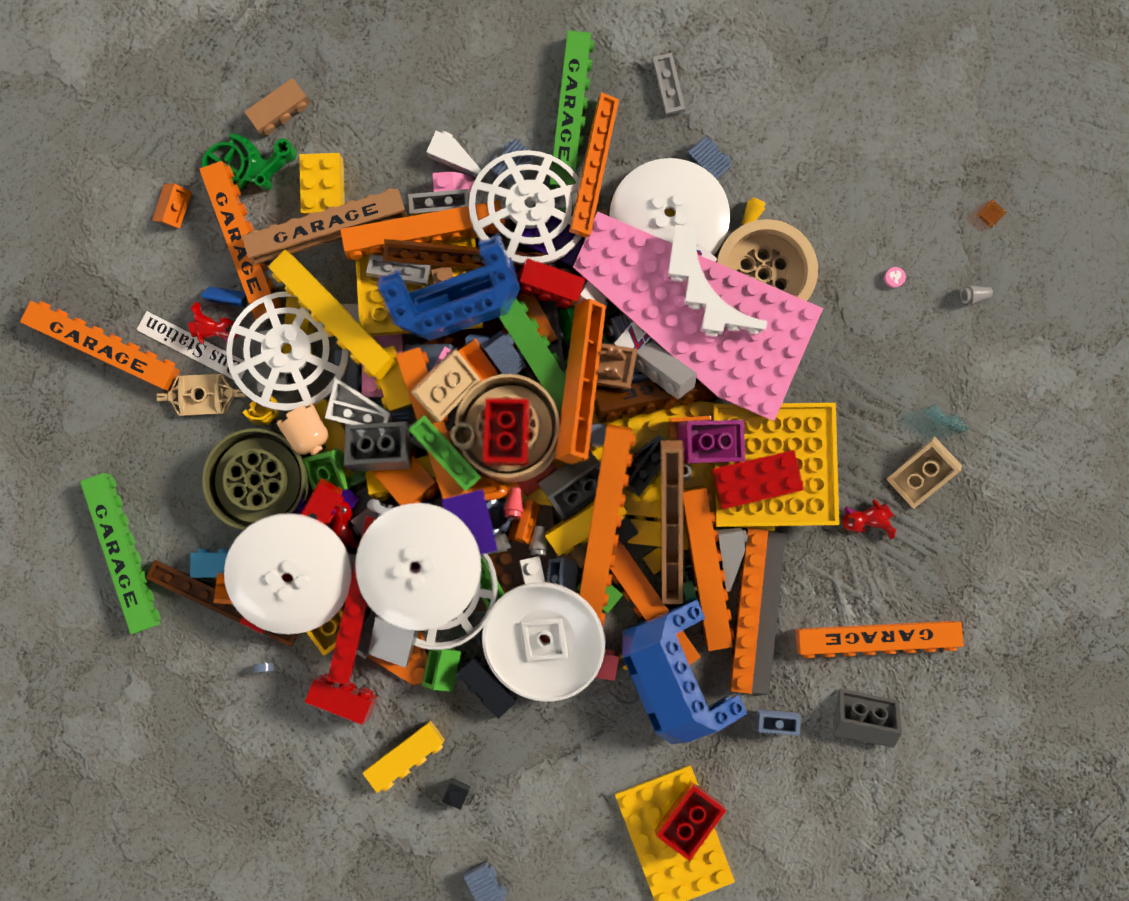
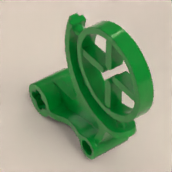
[202,133,297,192]

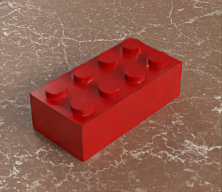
[710,450,804,510]

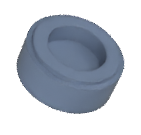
[253,663,274,673]

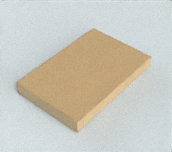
[411,349,481,423]

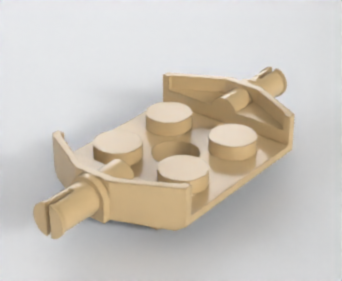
[157,374,246,417]

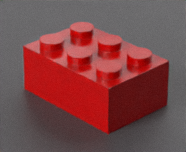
[518,258,585,309]
[483,398,530,466]
[305,673,378,725]
[654,780,727,862]

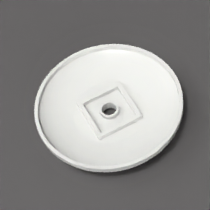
[610,158,730,255]
[356,503,481,630]
[224,514,352,634]
[482,582,605,701]

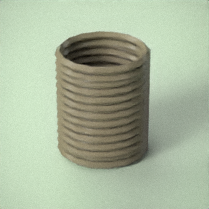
[450,423,477,450]

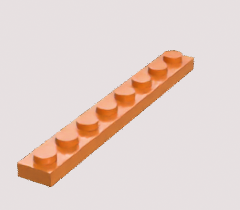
[569,92,619,238]

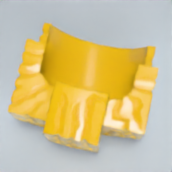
[242,395,278,425]

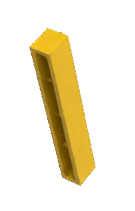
[268,250,398,380]

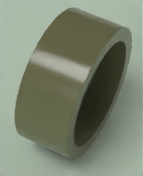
[202,428,312,530]

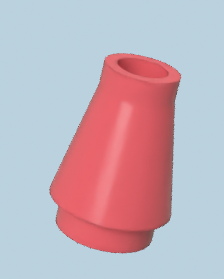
[503,487,523,519]

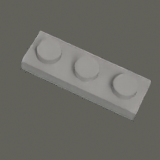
[652,53,685,115]
[366,254,431,286]

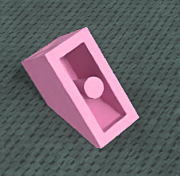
[433,172,474,195]

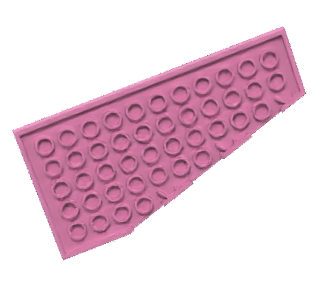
[573,212,823,421]

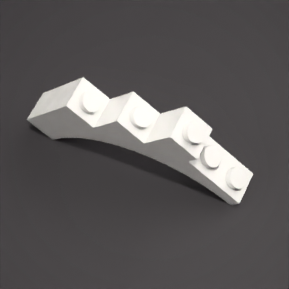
[667,224,767,337]

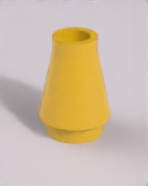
[741,197,766,225]

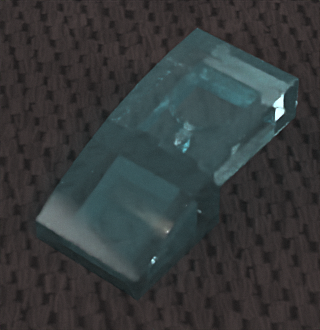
[924,404,969,433]

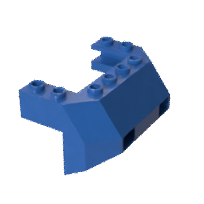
[378,234,520,341]
[622,600,747,745]

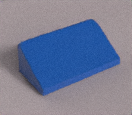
[201,286,247,307]

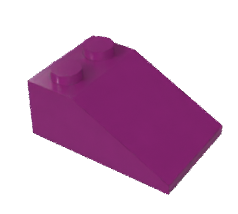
[677,420,745,463]

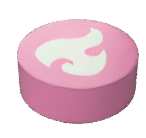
[884,267,906,288]

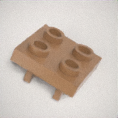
[596,343,637,390]

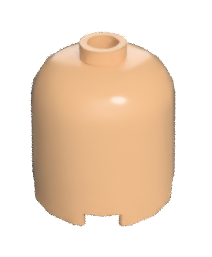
[276,403,328,455]

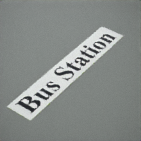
[137,311,246,380]

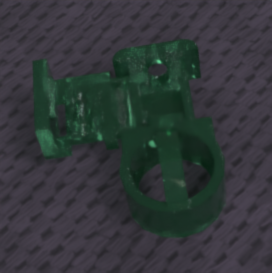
[682,564,698,602]

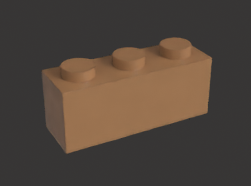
[245,78,310,137]

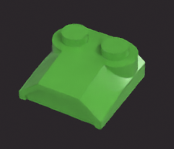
[302,448,348,491]

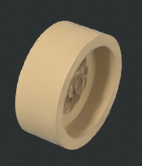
[716,219,818,301]
[455,374,560,483]

